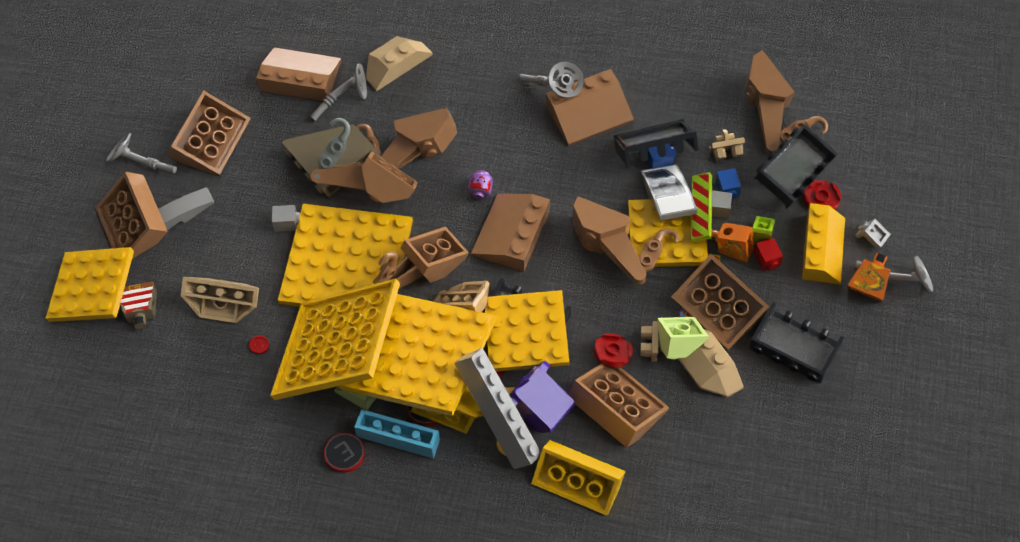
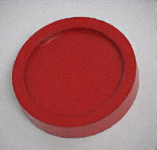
[249,335,269,355]

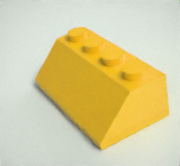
[802,203,845,285]
[531,440,626,516]

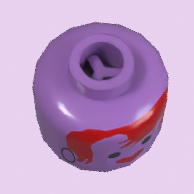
[467,170,493,199]

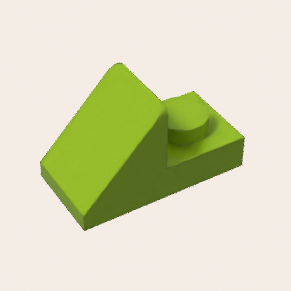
[752,216,775,244]

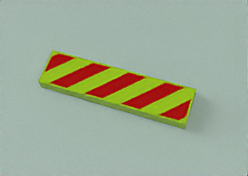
[691,172,712,242]

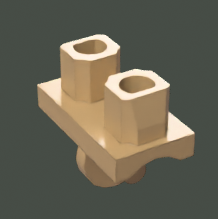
[709,129,745,161]
[640,321,663,362]

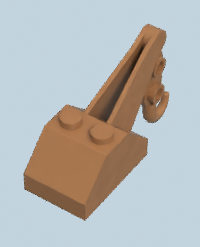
[745,50,828,154]
[356,108,457,169]
[573,197,679,285]
[373,227,469,290]

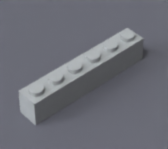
[454,348,541,469]

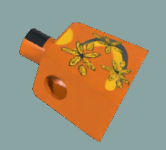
[708,223,754,263]
[848,253,890,302]

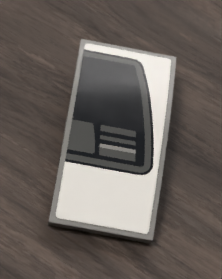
[641,164,697,221]

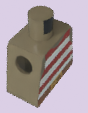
[120,281,157,329]

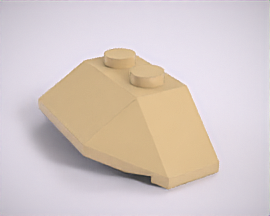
[366,36,433,91]
[181,277,259,323]
[432,281,490,312]
[678,329,744,398]

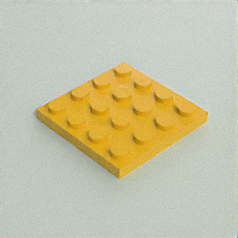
[628,199,708,267]
[46,247,134,322]
[485,290,569,371]

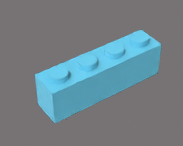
[354,409,440,459]

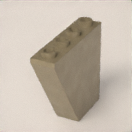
[282,124,380,197]

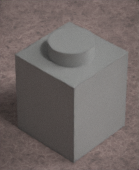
[712,191,732,219]
[272,205,300,232]

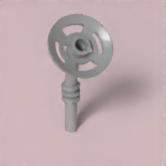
[519,62,584,98]
[310,63,367,121]
[106,132,177,173]
[855,256,933,292]

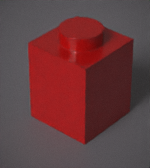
[754,238,783,271]

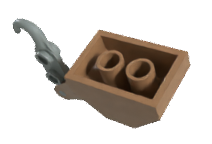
[311,118,418,203]

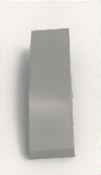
[158,187,215,230]

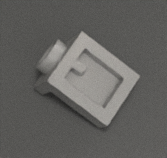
[855,219,891,249]

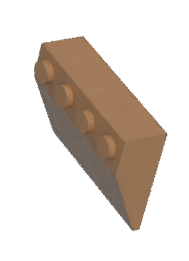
[256,48,342,101]
[546,69,634,146]
[166,90,251,176]
[96,172,168,259]
[471,194,550,272]
[671,254,770,350]
[568,364,669,448]

